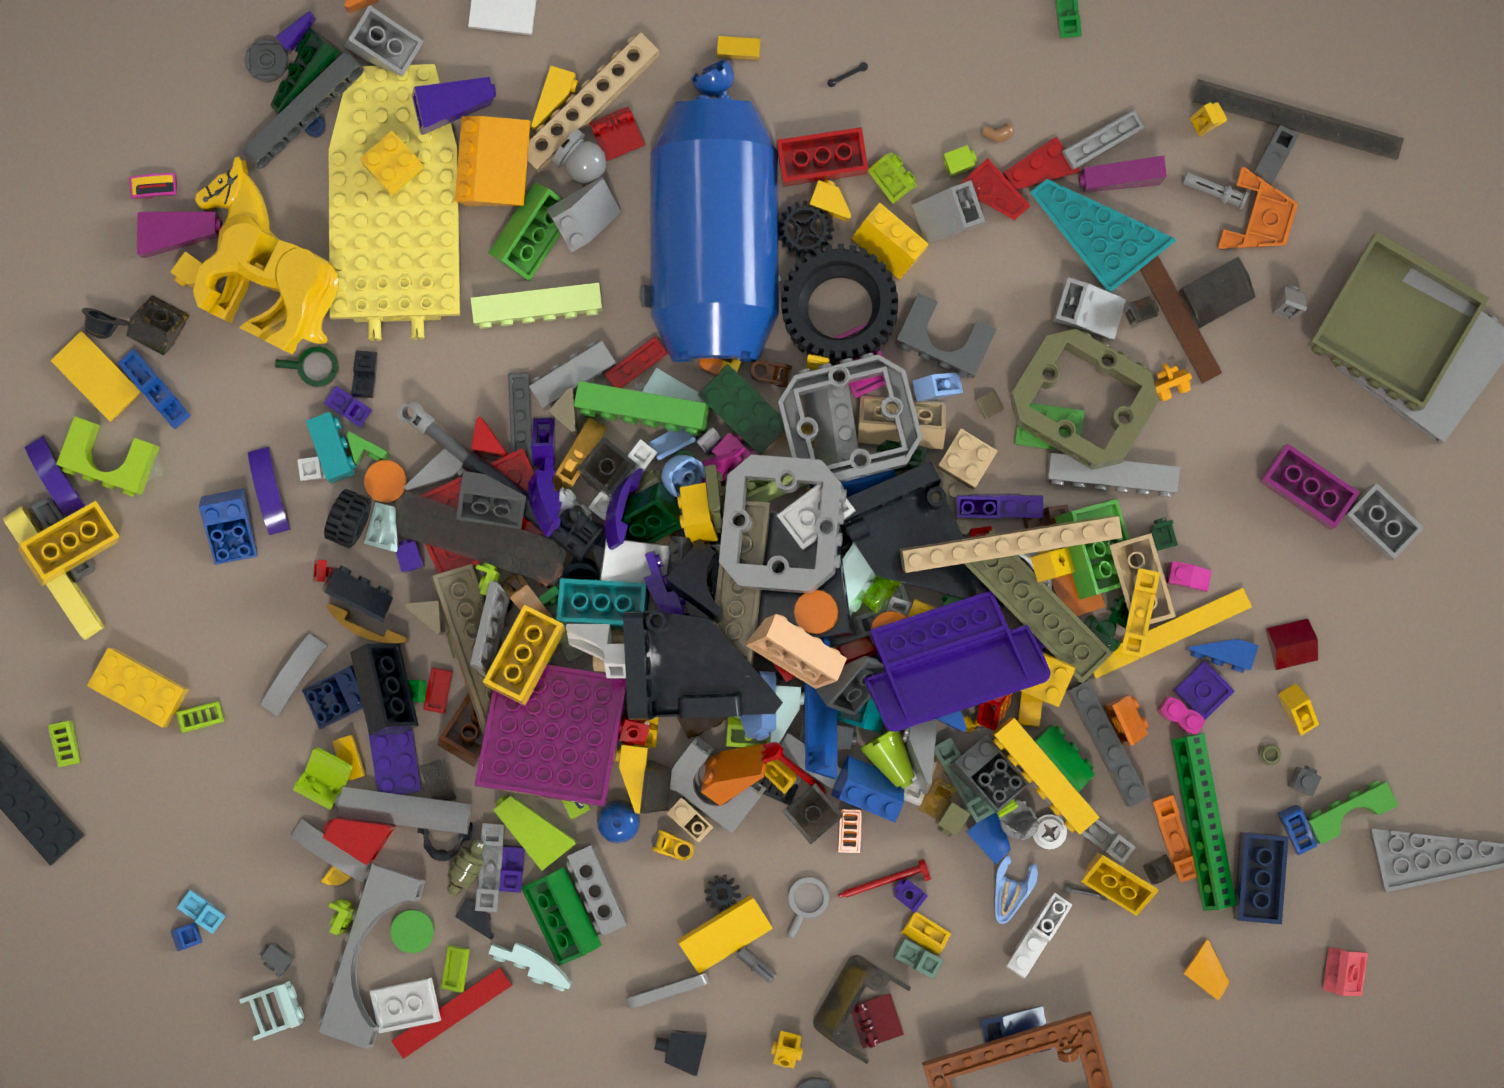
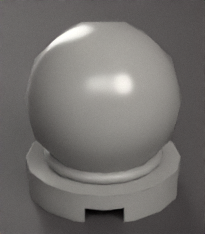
[552,129,607,184]

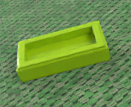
[441,945,470,993]

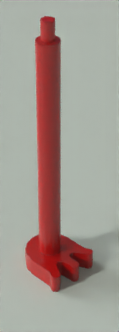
[761,742,827,795]
[838,859,931,898]

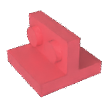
[1323,947,1368,996]

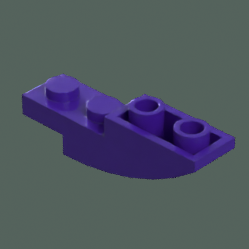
[528,456,562,537]
[956,493,1043,518]
[644,551,690,616]

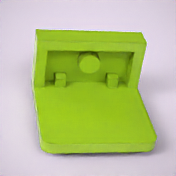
[293,747,352,810]

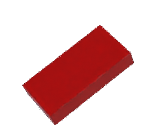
[423,667,454,714]

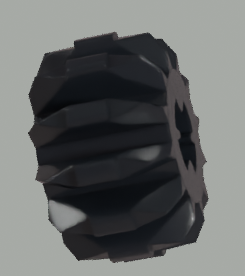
[704,874,741,912]

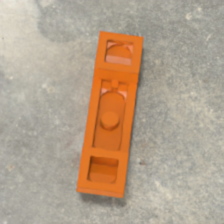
[1152,794,1197,883]

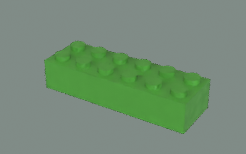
[574,381,711,436]

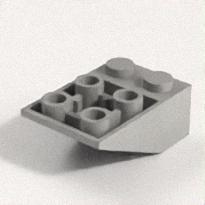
[912,180,987,244]
[1052,277,1127,341]

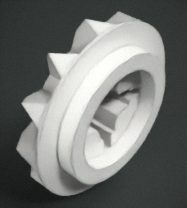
[1033,814,1067,849]

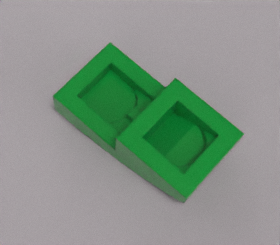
[1055,0,1082,38]

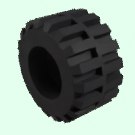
[324,489,371,548]

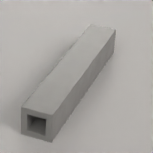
[335,787,472,834]

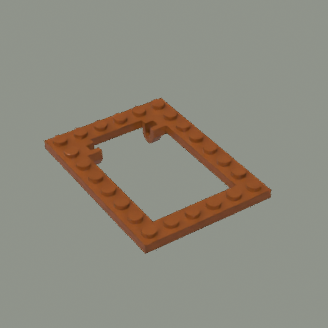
[922,1011,1112,1088]

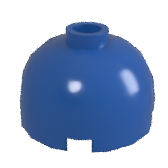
[691,59,734,98]
[597,800,640,844]

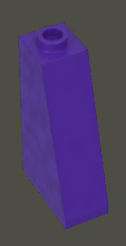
[412,77,496,135]

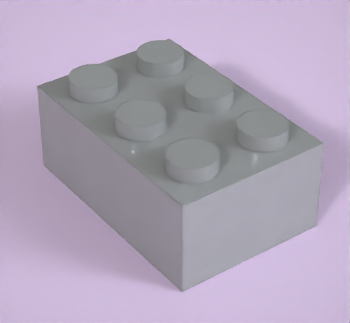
[1343,483,1424,561]

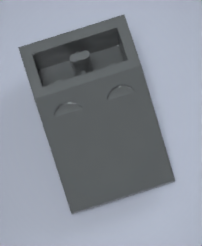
[949,735,1029,812]

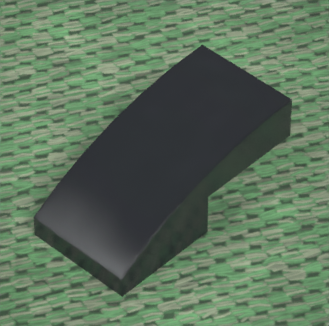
[351,350,378,398]

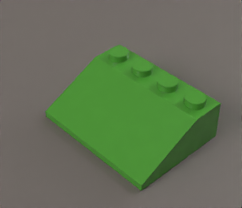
[1055,499,1130,600]

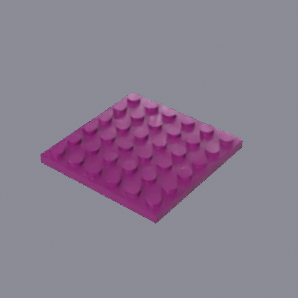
[474,665,626,807]

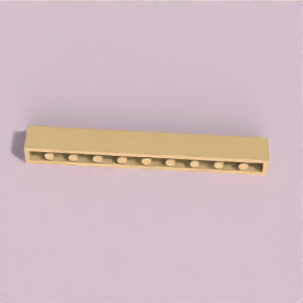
[899,515,1122,573]

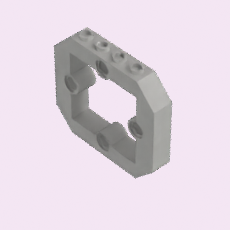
[778,353,923,483]
[719,455,847,594]

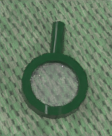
[275,346,339,387]

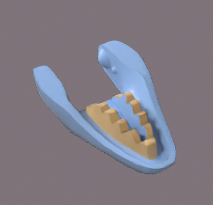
[995,855,1038,924]

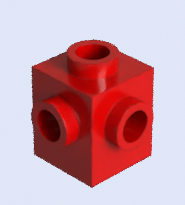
[618,714,650,746]

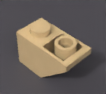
[667,797,713,843]

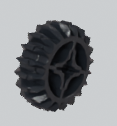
[778,201,834,258]

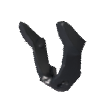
[417,822,473,861]

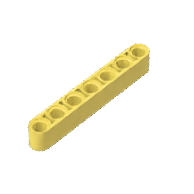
[3,506,104,640]

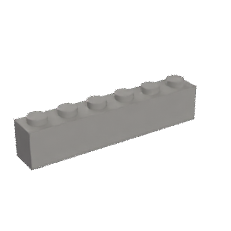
[1046,453,1180,497]

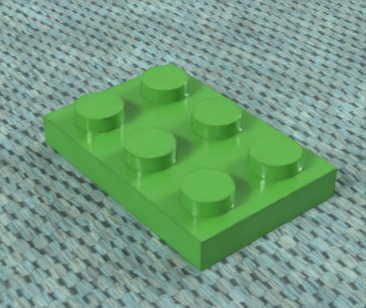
[1014,403,1085,451]

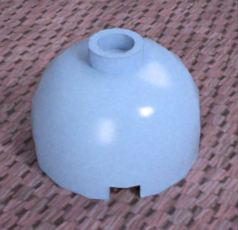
[661,455,706,497]

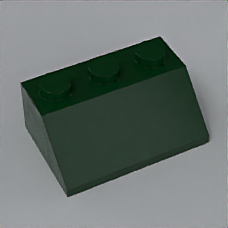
[621,482,681,543]

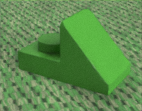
[347,431,390,466]

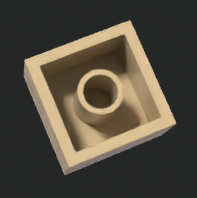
[937,429,998,489]

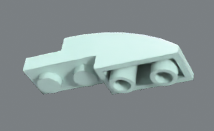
[489,942,571,991]

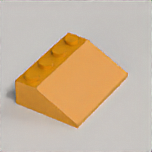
[455,116,531,206]

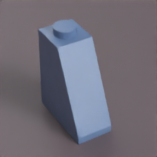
[739,671,776,741]

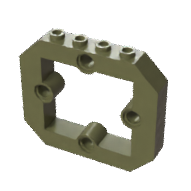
[1010,329,1159,470]

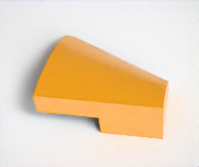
[1182,939,1229,1001]

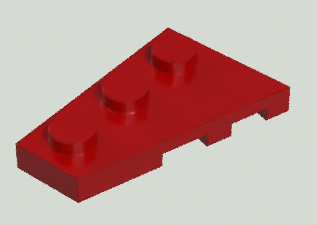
[1003,136,1081,191]
[958,158,1031,221]

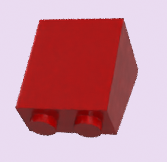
[322,817,396,865]

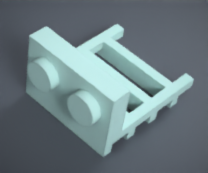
[240,981,304,1041]

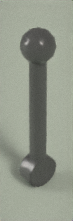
[1064,884,1108,901]

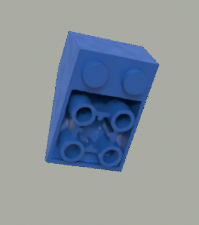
[199,488,258,565]

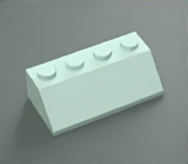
[843,543,876,616]

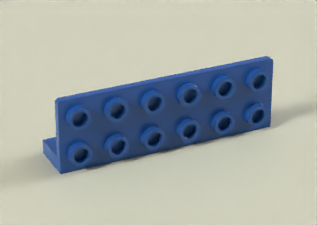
[804,639,837,779]

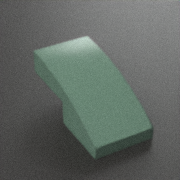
[893,938,944,979]

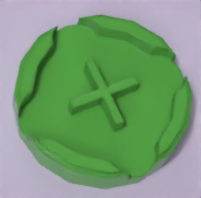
[390,909,435,953]

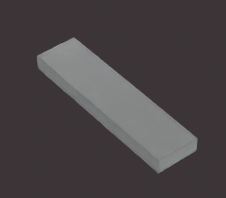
[1061,110,1145,171]

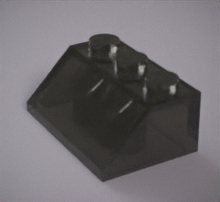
[1178,256,1256,329]

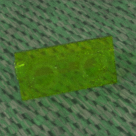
[860,577,901,614]

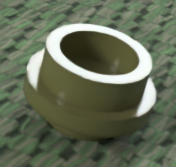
[1259,744,1281,766]

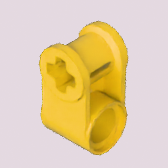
[651,829,695,861]

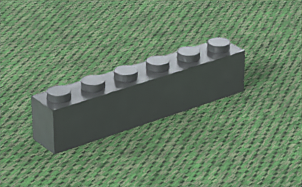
[1066,681,1149,807]

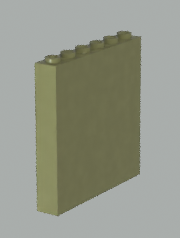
[1307,232,1489,411]

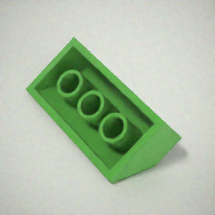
[488,182,562,281]

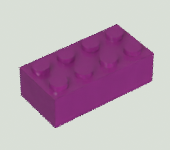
[1259,444,1360,530]

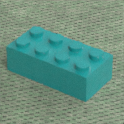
[556,578,649,630]

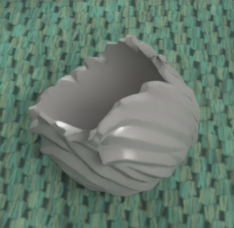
[999,798,1039,841]

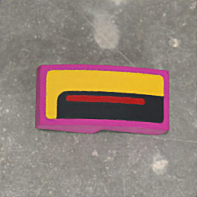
[129,173,176,199]

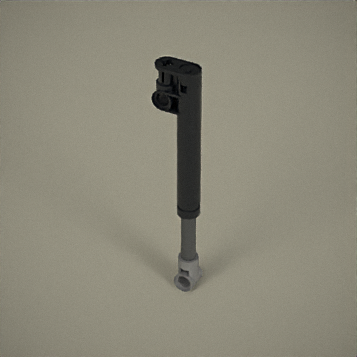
[398,401,605,562]

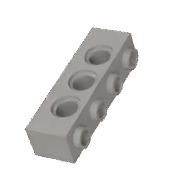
[565,844,627,936]

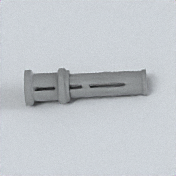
[1183,172,1249,211]

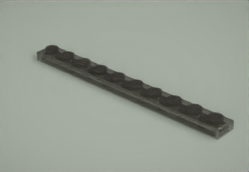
[1191,79,1404,160]

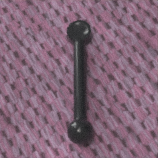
[827,62,868,87]

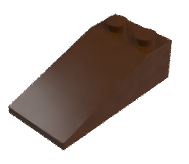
[437,692,484,767]

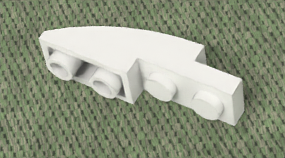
[1005,893,1072,979]

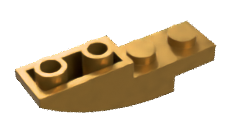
[552,416,607,491]

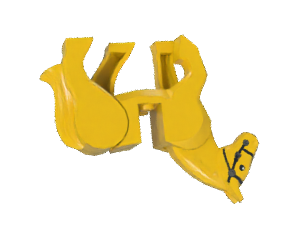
[193,156,339,355]

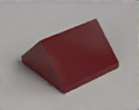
[1265,619,1318,670]

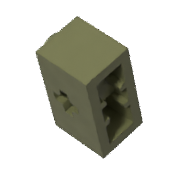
[935,801,970,837]

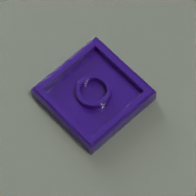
[1173,660,1235,720]

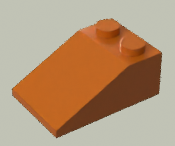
[1103,694,1149,746]
[701,743,767,806]

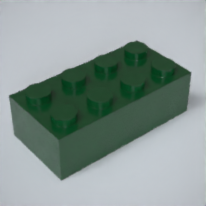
[697,364,785,455]

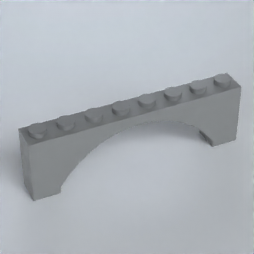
[319,864,426,1049]

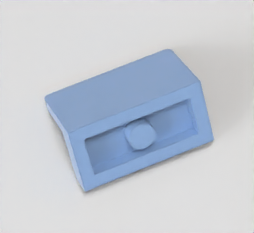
[649,429,696,462]

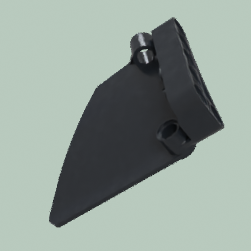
[844,461,988,599]

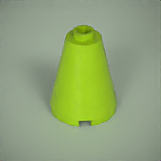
[860,730,915,789]

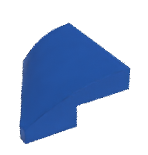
[966,810,1011,864]

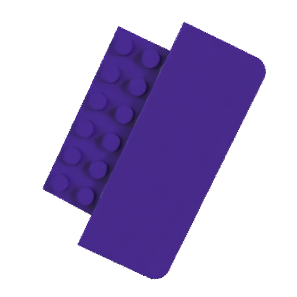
[864,591,1051,732]

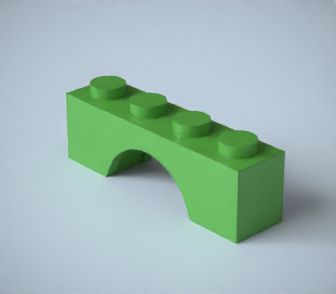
[1307,780,1398,845]

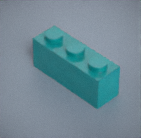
[306,412,356,484]

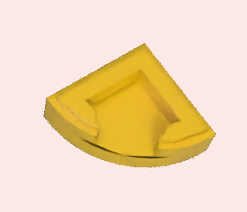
[321,866,351,886]

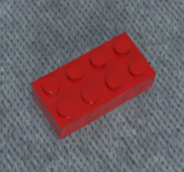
[776,127,868,187]

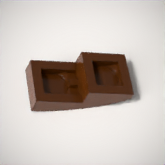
[1023,504,1069,529]

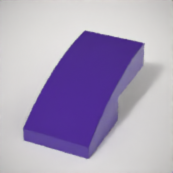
[324,386,372,428]
[499,845,525,893]

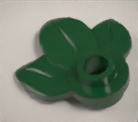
[1084,615,1121,653]

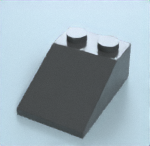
[456,471,526,529]
[815,655,885,716]

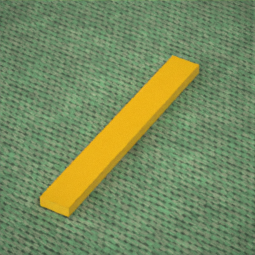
[1092,588,1252,679]

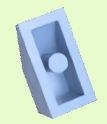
[912,372,963,402]

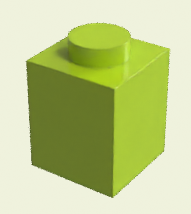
[942,145,977,178]

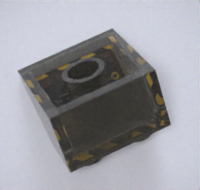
[126,295,190,356]

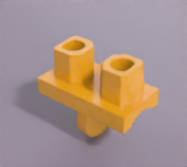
[1154,363,1192,402]

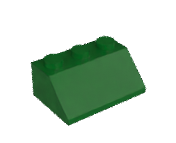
[1033,725,1095,792]

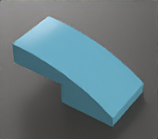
[177,889,226,934]

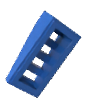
[1278,805,1317,855]

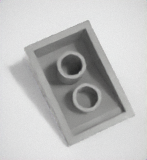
[343,5,424,77]
[546,177,621,253]
[902,720,937,794]

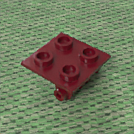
[849,993,904,1049]

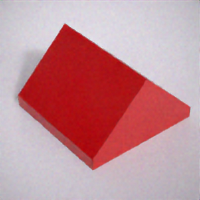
[471,416,508,457]

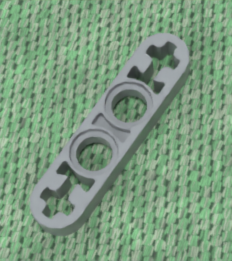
[626,972,710,1009]

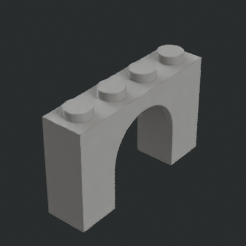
[663,736,766,833]

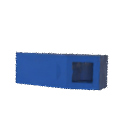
[1185,639,1259,673]

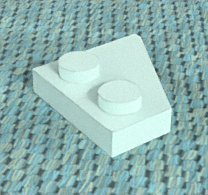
[364,502,398,552]

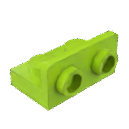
[868,153,918,204]
[475,562,502,596]
[328,898,357,936]

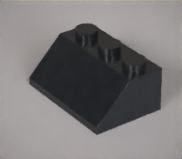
[322,565,393,623]

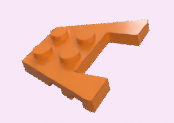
[1217,167,1298,249]

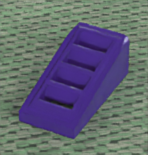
[276,11,316,54]

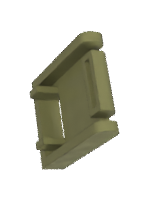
[705,465,726,533]

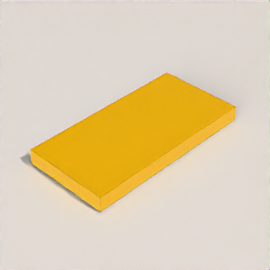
[50,331,142,422]
[677,894,773,974]

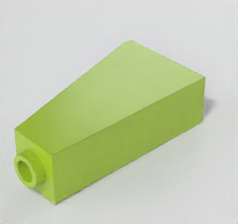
[493,795,577,871]

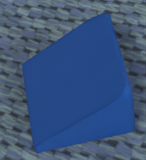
[171,922,202,951]

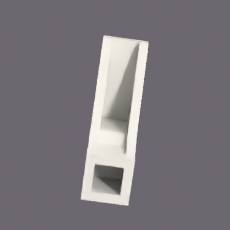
[566,624,626,678]

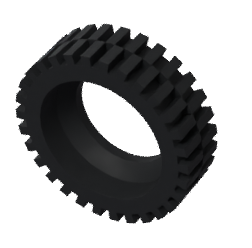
[781,244,898,365]

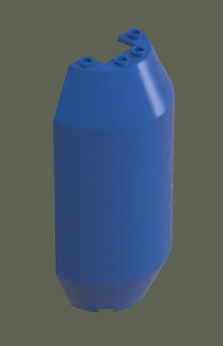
[650,95,779,362]

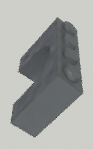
[896,293,997,379]

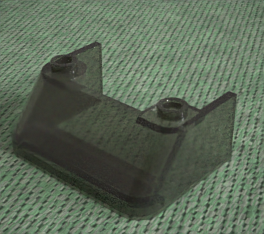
[813,954,911,1064]

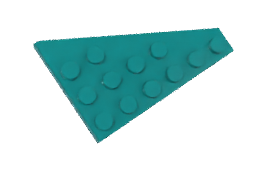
[1030,179,1176,293]

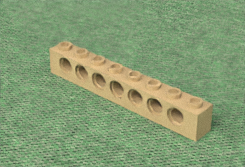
[527,33,660,174]

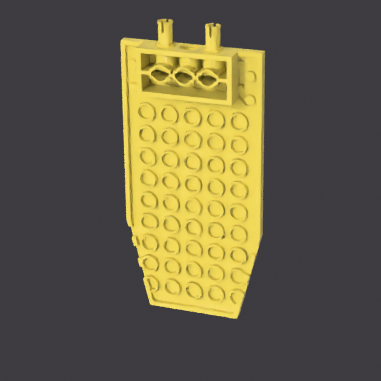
[329,64,460,341]

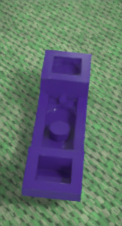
[24,436,86,517]
[248,447,291,535]
[605,468,643,550]

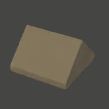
[548,388,578,435]
[404,601,446,636]

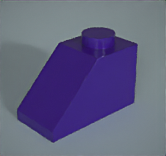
[531,418,556,466]

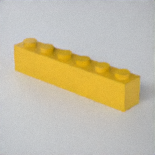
[992,717,1100,835]

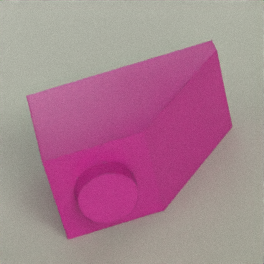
[1165,561,1212,592]

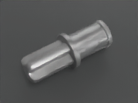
[736,946,777,983]

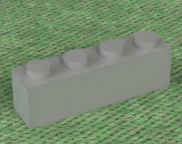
[529,341,617,410]

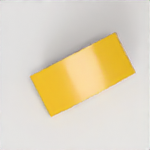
[1018,692,1043,728]

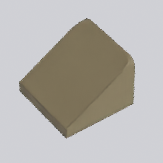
[975,390,1004,419]

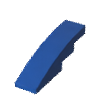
[117,349,191,429]

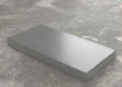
[470,581,510,677]

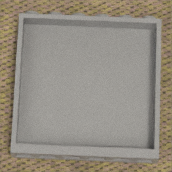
[1335,268,1504,444]

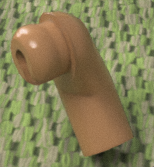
[981,123,1014,143]

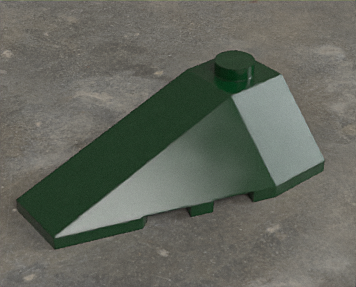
[270,27,343,114]

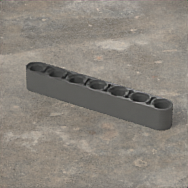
[243,52,364,170]

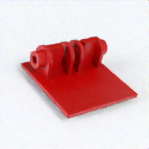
[589,106,645,161]

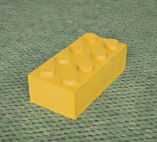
[18,501,120,586]
[483,605,566,706]
[87,648,189,728]

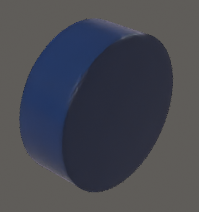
[305,116,326,138]

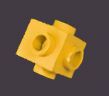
[771,1031,803,1069]

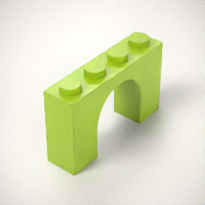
[56,416,160,497]

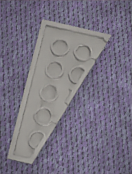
[1370,828,1504,892]

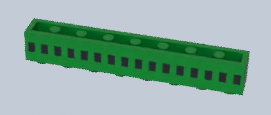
[1171,733,1237,911]

